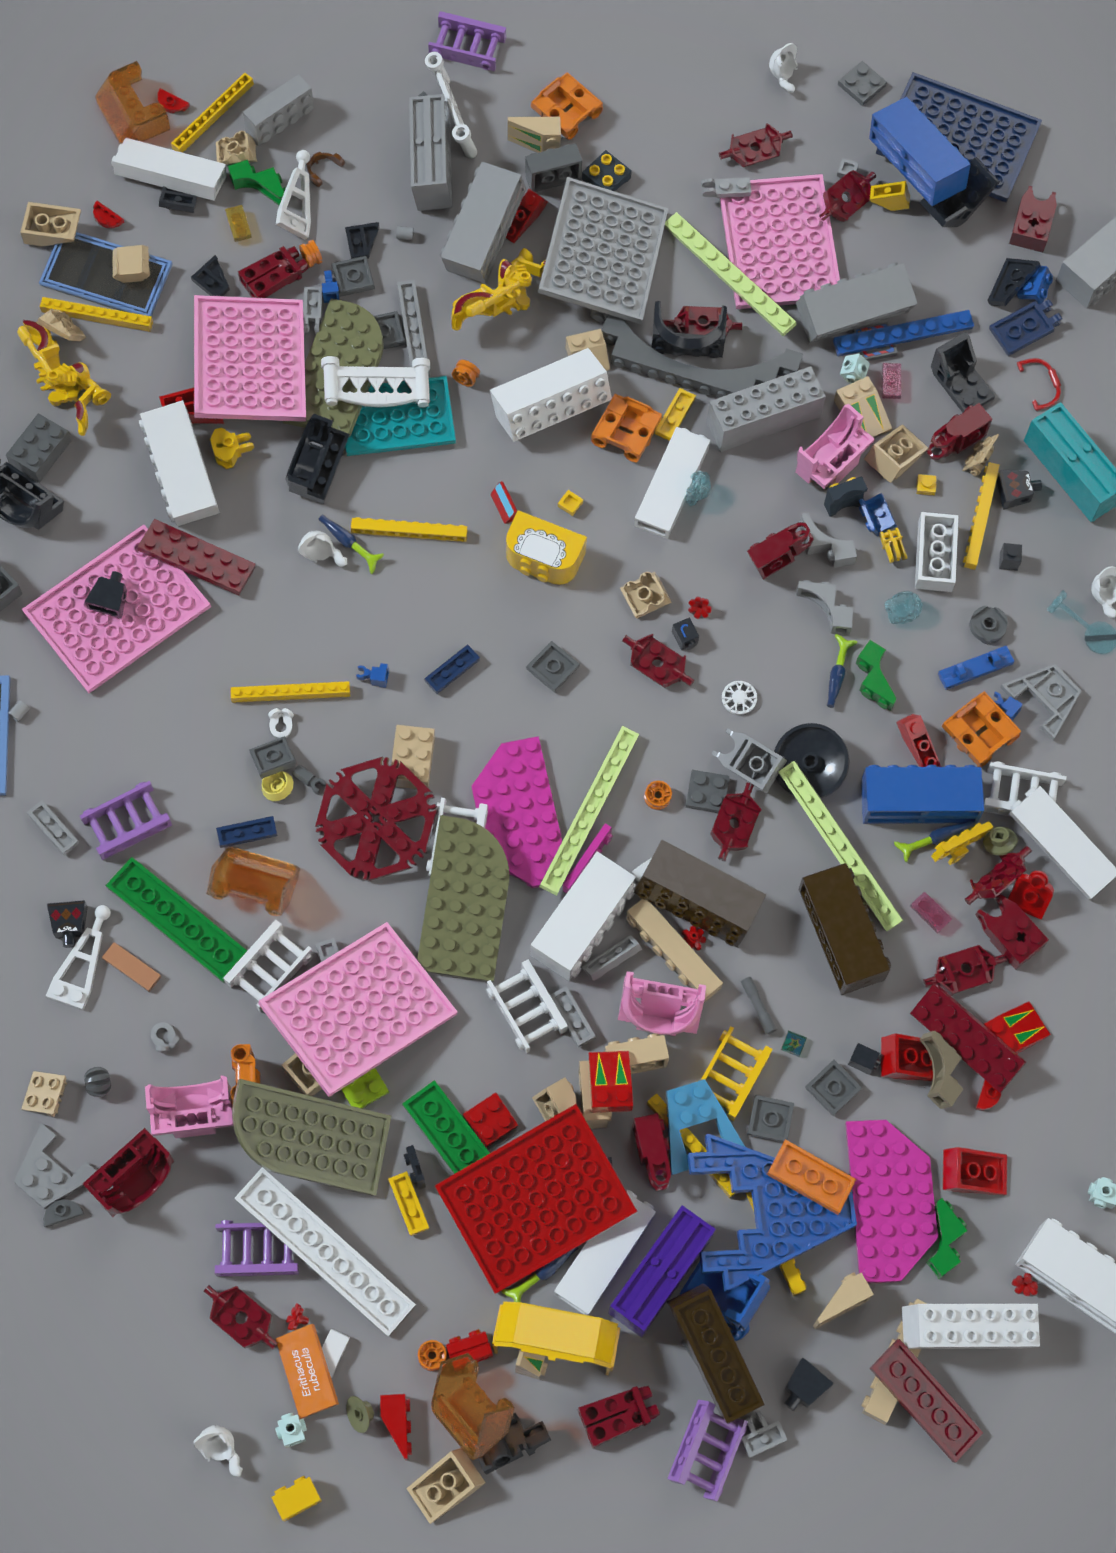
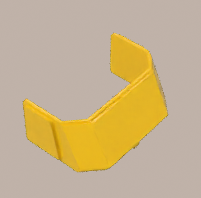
[492,1301,620,1375]

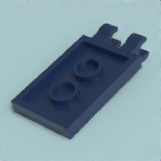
[989,299,1063,356]

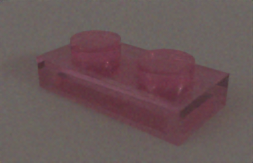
[882,363,901,399]
[910,891,952,934]

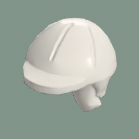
[769,43,798,94]
[298,531,347,567]
[1091,566,1116,619]
[194,1425,243,1477]

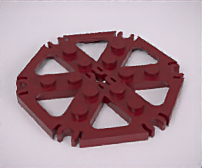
[315,757,438,881]

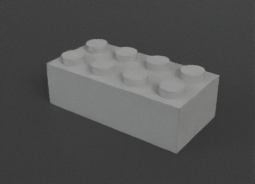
[243,74,314,146]

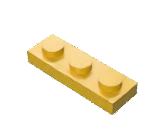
[655,388,696,441]
[388,1171,429,1236]

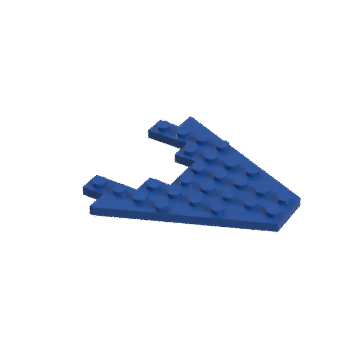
[687,1134,857,1292]

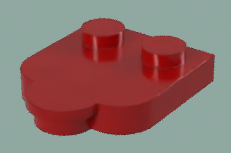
[1008,871,1054,920]

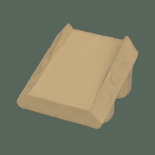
[216,130,258,165]
[113,245,150,283]
[37,309,86,342]
[620,572,672,619]

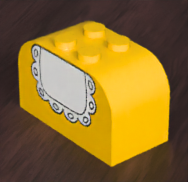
[506,510,587,585]

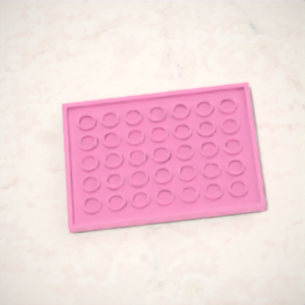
[719,174,840,309]
[194,295,306,421]
[22,525,211,694]
[258,922,457,1097]

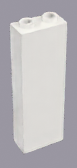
[111,138,226,201]
[634,427,710,539]
[1009,786,1116,899]
[554,1190,656,1315]

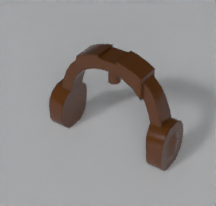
[306,152,345,187]

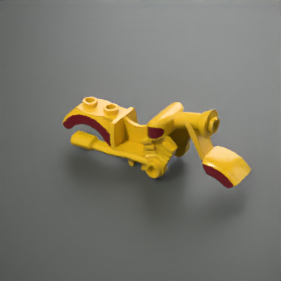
[451,248,546,331]
[17,320,111,436]

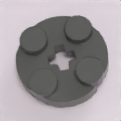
[969,606,1008,644]

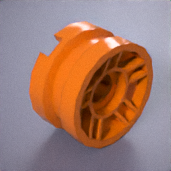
[299,240,323,269]
[451,360,480,387]
[644,780,672,810]
[417,1340,447,1371]

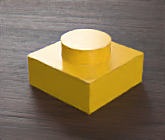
[916,474,936,496]
[558,490,583,516]

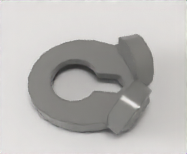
[151,1022,179,1052]

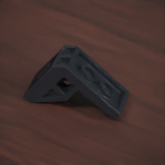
[920,157,1000,227]
[931,332,995,413]

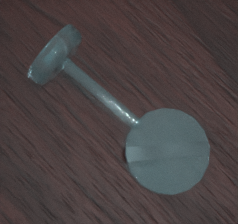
[1046,590,1116,654]

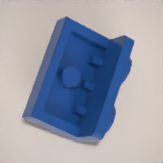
[1017,266,1053,305]
[859,493,897,536]

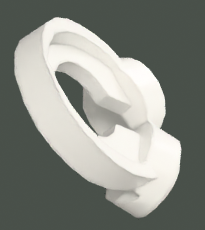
[268,708,294,739]

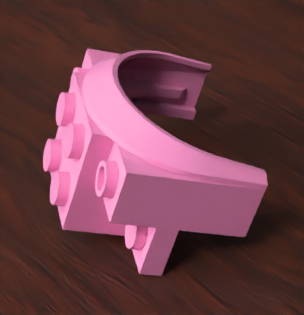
[796,404,874,489]
[618,971,706,1036]
[145,1076,233,1139]

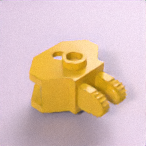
[210,428,254,469]

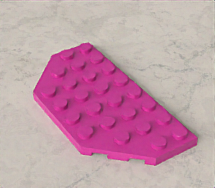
[471,736,570,888]
[845,1120,938,1284]

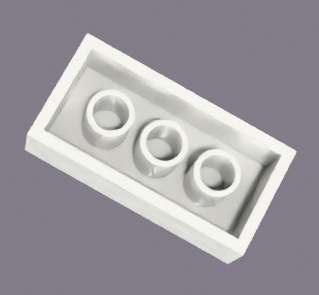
[915,512,958,592]

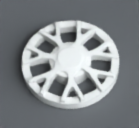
[722,681,757,715]

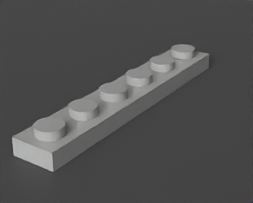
[397,280,430,377]

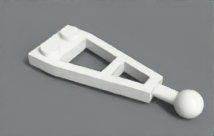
[276,150,311,240]
[46,905,111,1011]

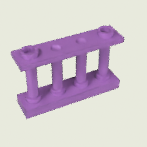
[428,11,506,71]
[80,781,172,861]
[215,1220,299,1277]
[667,1399,748,1501]

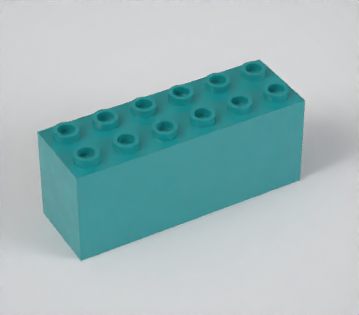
[1023,402,1116,522]

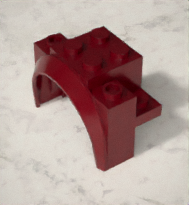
[82,1128,174,1218]

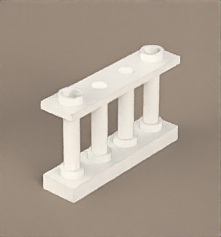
[984,761,1067,817]
[426,798,489,876]
[223,920,313,1012]
[486,959,568,1054]

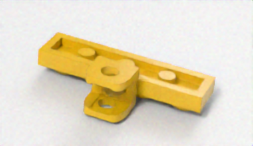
[931,821,993,865]

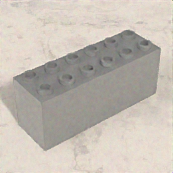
[409,94,453,211]
[440,162,526,284]
[1056,217,1116,308]
[796,262,918,343]
[707,366,826,452]

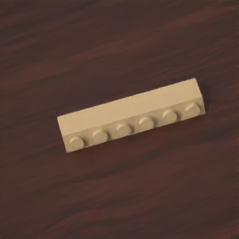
[626,899,723,1003]
[861,1299,927,1425]

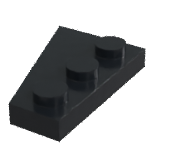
[988,258,1041,306]

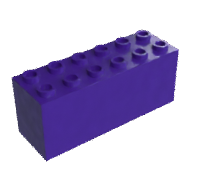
[608,1205,716,1338]

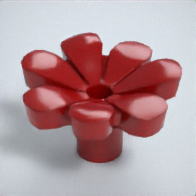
[688,597,712,619]
[682,926,707,951]
[1012,1273,1038,1296]
[286,1303,309,1330]

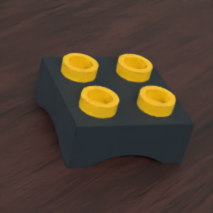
[582,150,632,192]
[824,476,868,517]

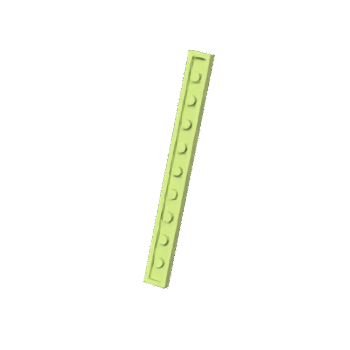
[664,212,797,337]
[539,726,639,896]
[778,761,903,932]

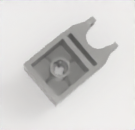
[712,728,787,793]

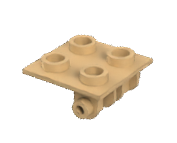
[962,434,999,476]
[21,1071,67,1117]

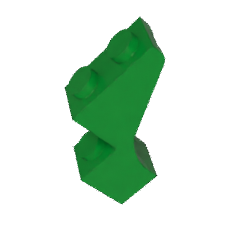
[228,160,286,206]
[856,640,896,711]
[926,1198,967,1279]

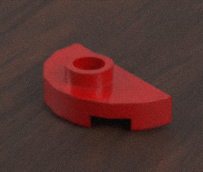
[157,88,190,114]
[93,201,125,228]
[976,1079,1002,1111]

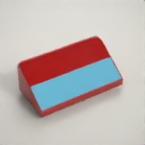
[491,481,517,524]

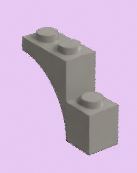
[798,513,857,568]
[796,580,853,635]

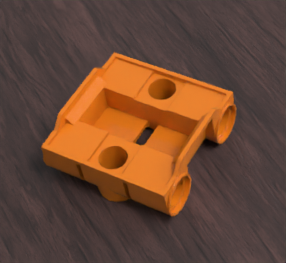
[531,72,603,140]
[591,394,662,462]
[941,691,1021,768]
[230,1044,260,1107]

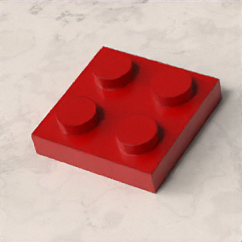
[463,1092,518,1148]

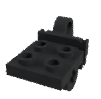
[469,1411,551,1475]

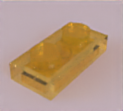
[225,205,252,242]

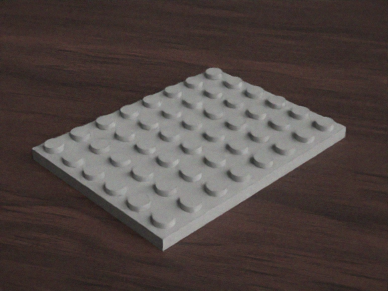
[537,177,668,324]

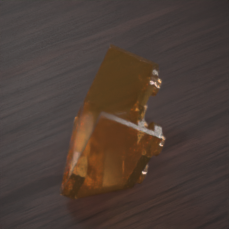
[95,61,171,144]
[206,848,300,916]
[431,1353,515,1460]

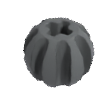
[84,1067,111,1097]

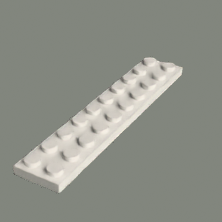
[234,1167,416,1336]

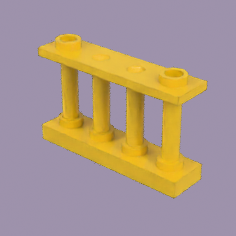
[695,1026,773,1122]

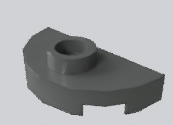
[43,1199,84,1227]

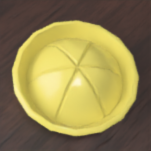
[261,771,294,801]

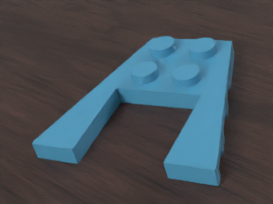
[666,1079,745,1175]

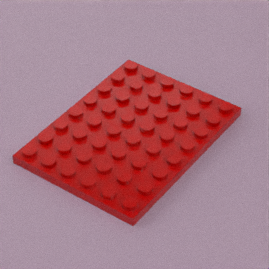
[435,1104,638,1294]

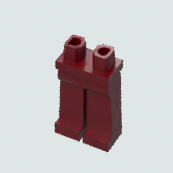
[238,246,309,298]
[578,1386,660,1449]

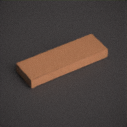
[102,942,161,992]

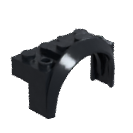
[651,301,727,358]
[285,414,350,504]
[0,459,64,530]

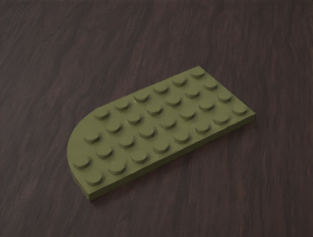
[282,298,384,437]
[417,815,510,982]
[232,1079,391,1196]

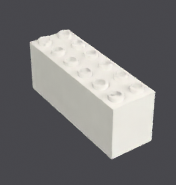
[490,348,612,442]
[139,400,220,526]
[530,852,637,981]
[1015,1218,1116,1334]
[902,1304,1040,1349]

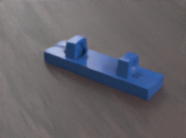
[938,645,1015,690]

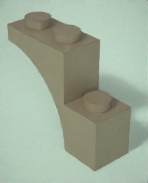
[920,1031,963,1109]

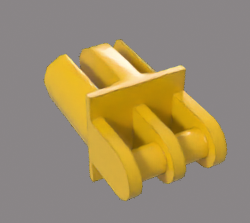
[879,528,907,563]

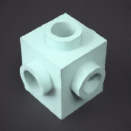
[840,354,870,384]
[1088,1177,1116,1209]
[275,1413,307,1448]

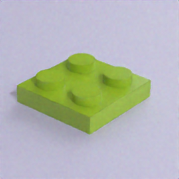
[341,1068,389,1108]

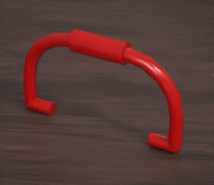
[1017,358,1061,411]

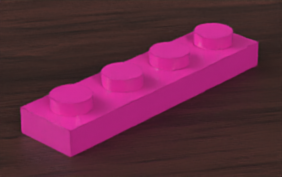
[563,824,613,893]

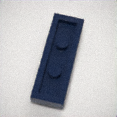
[424,644,480,694]
[216,816,278,848]

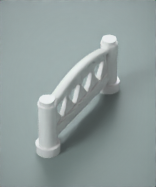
[425,52,477,159]
[321,356,430,407]

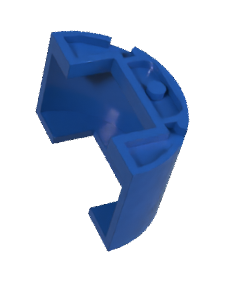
[679,1261,771,1332]

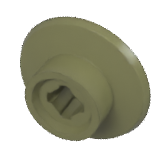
[983,827,1018,855]
[346,1396,374,1433]

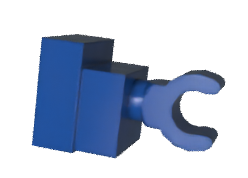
[322,270,340,303]
[356,663,389,688]
[994,692,1023,721]

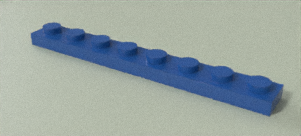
[833,310,974,356]

